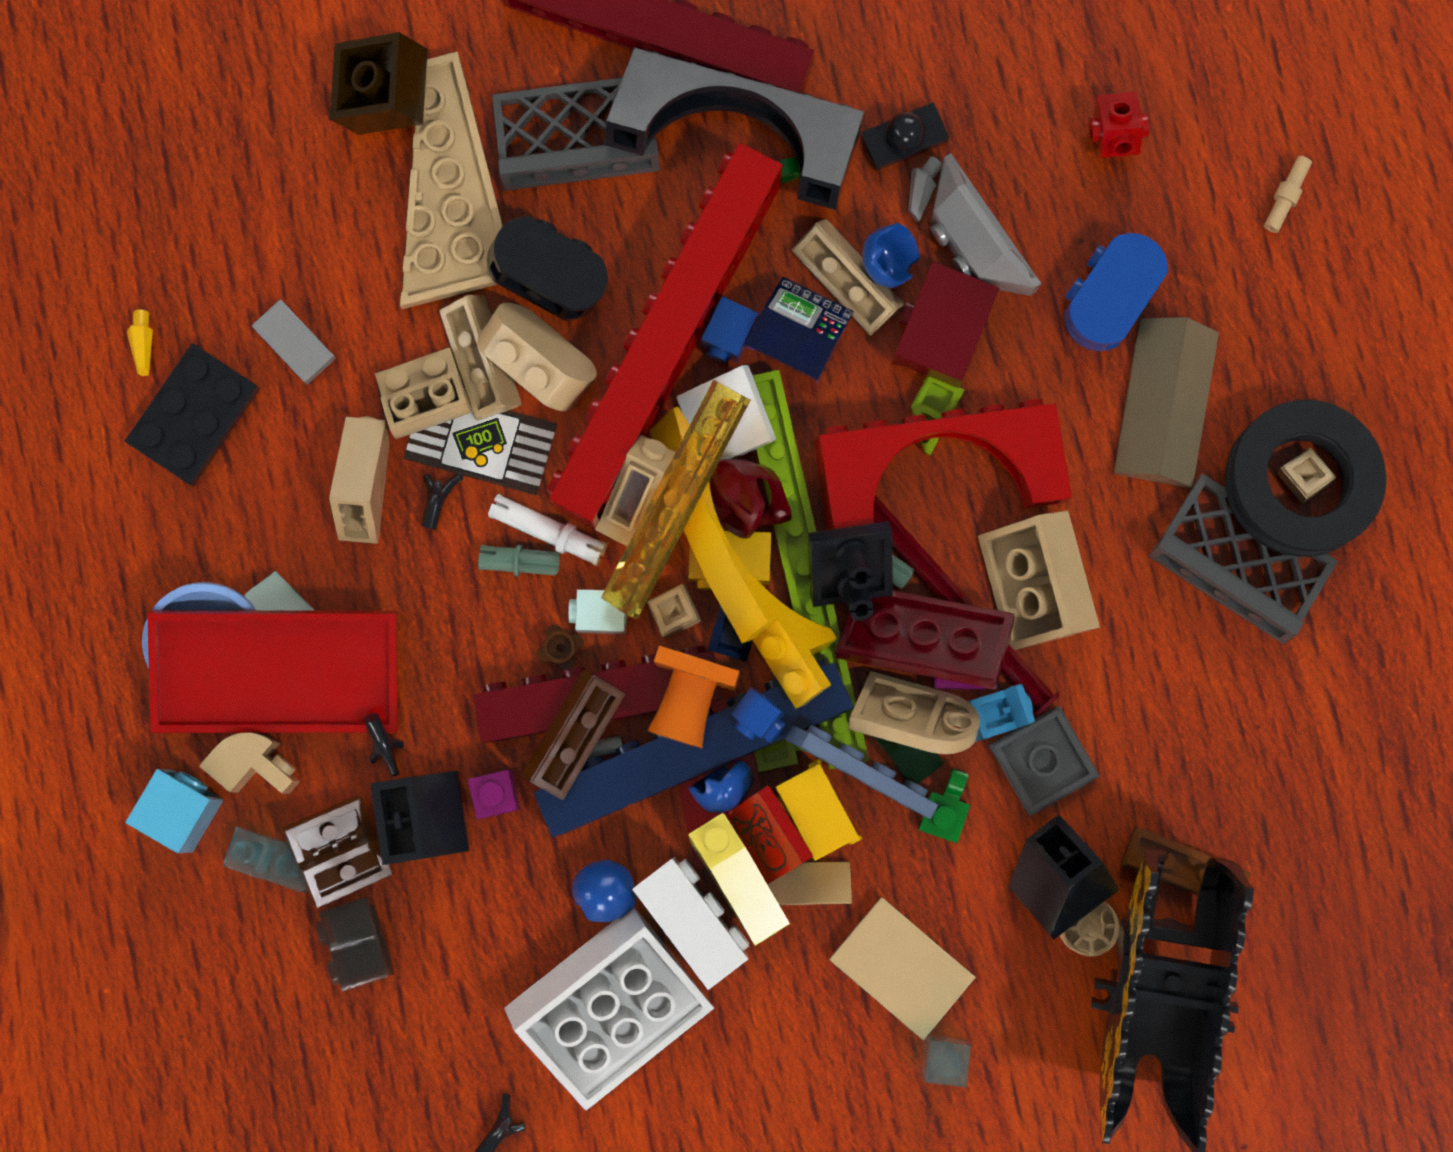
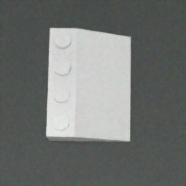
[504,907,714,1111]

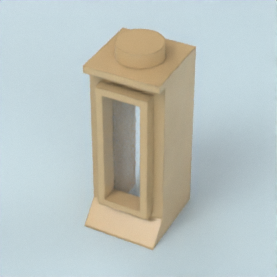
[594,435,677,548]

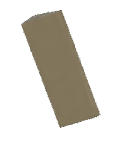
[1113,317,1219,488]

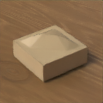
[1277,447,1336,504]
[647,584,701,639]

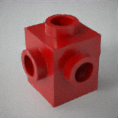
[1089,92,1149,158]

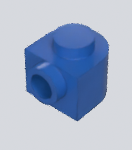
[731,687,786,744]

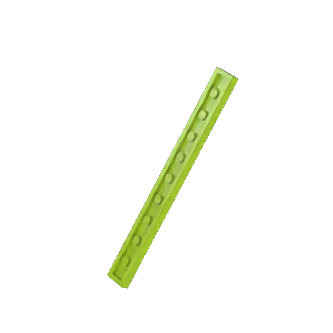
[752,370,869,770]

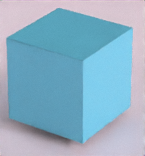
[125,769,224,854]

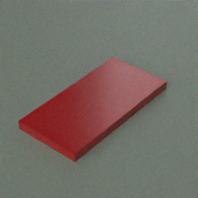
[147,610,398,733]

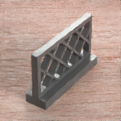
[492,77,660,191]
[1148,473,1338,644]

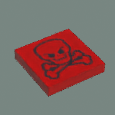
[725,786,813,885]

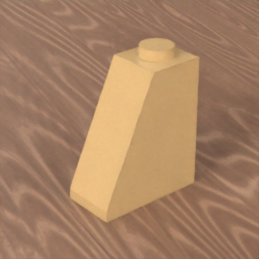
[329,416,390,544]

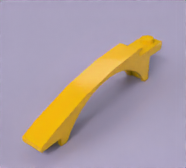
[650,407,837,709]

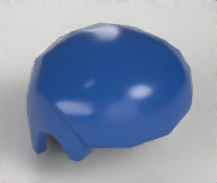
[862,222,920,289]
[688,759,753,813]
[571,859,637,922]

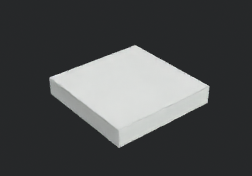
[676,365,776,465]

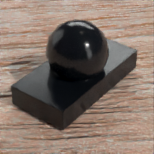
[861,102,949,171]

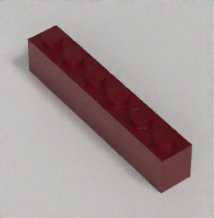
[473,646,722,744]

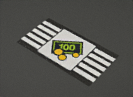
[403,408,557,495]

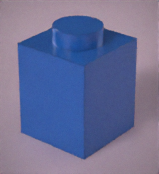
[701,296,758,364]

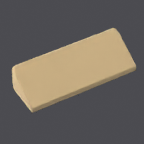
[791,219,905,336]
[439,295,522,421]
[768,861,852,905]

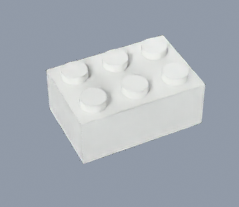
[632,857,750,990]

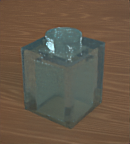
[921,1035,971,1087]

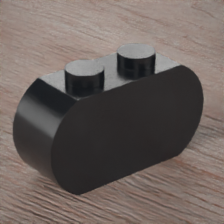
[487,217,608,321]

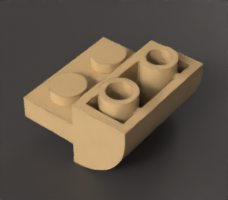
[375,347,472,439]

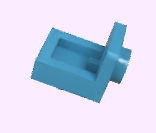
[968,684,1035,742]

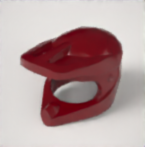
[709,459,792,539]

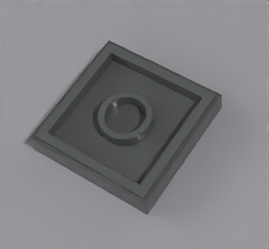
[988,706,1100,816]

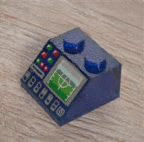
[746,277,854,383]

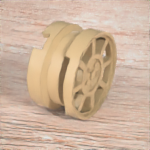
[1060,902,1120,956]

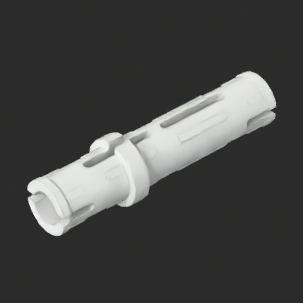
[488,494,608,567]

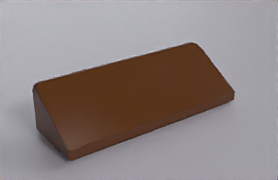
[522,670,625,800]

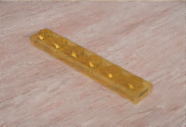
[601,380,751,619]

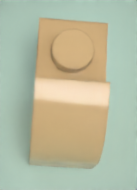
[199,733,300,794]

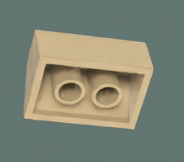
[978,511,1100,650]

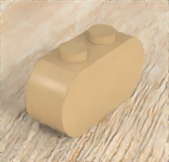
[477,303,597,411]

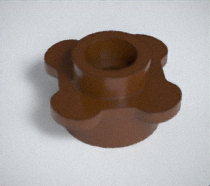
[537,625,584,671]

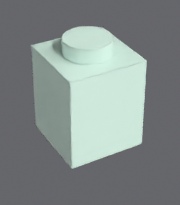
[569,589,628,634]

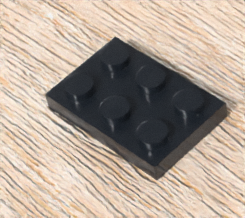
[124,343,260,487]

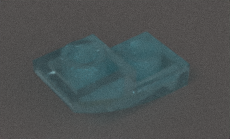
[223,827,308,893]

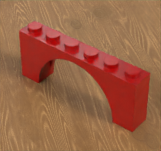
[814,399,1072,530]

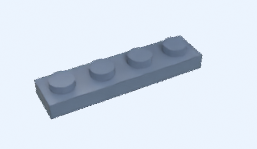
[785,725,938,819]

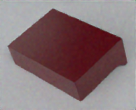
[891,261,999,388]

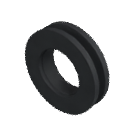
[1225,400,1386,557]

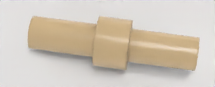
[1264,156,1312,233]

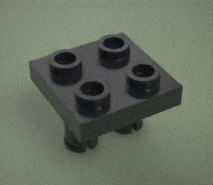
[808,521,893,621]

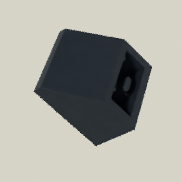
[370,771,470,865]
[1008,815,1119,940]

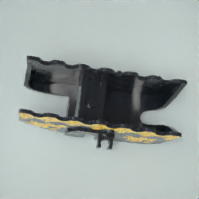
[1090,847,1254,1152]

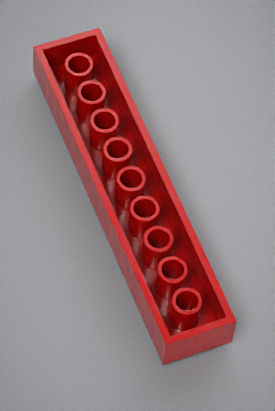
[547,142,783,529]

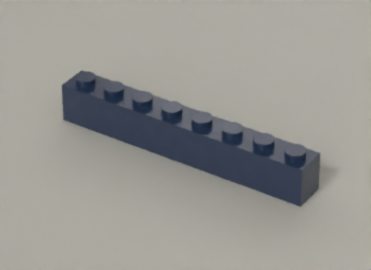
[533,659,854,838]

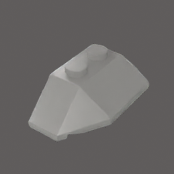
[930,153,1041,296]

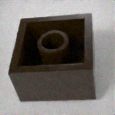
[330,32,428,135]

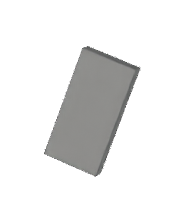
[252,299,336,385]

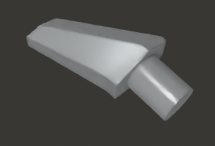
[908,156,942,222]

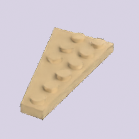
[400,51,503,309]

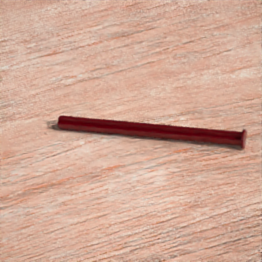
[874,495,1061,716]

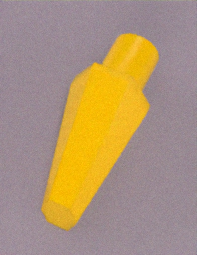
[127,310,153,376]

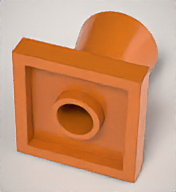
[647,645,740,749]

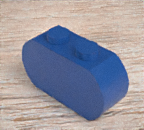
[1064,233,1168,351]

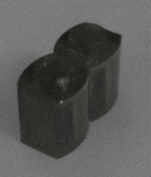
[316,896,395,991]

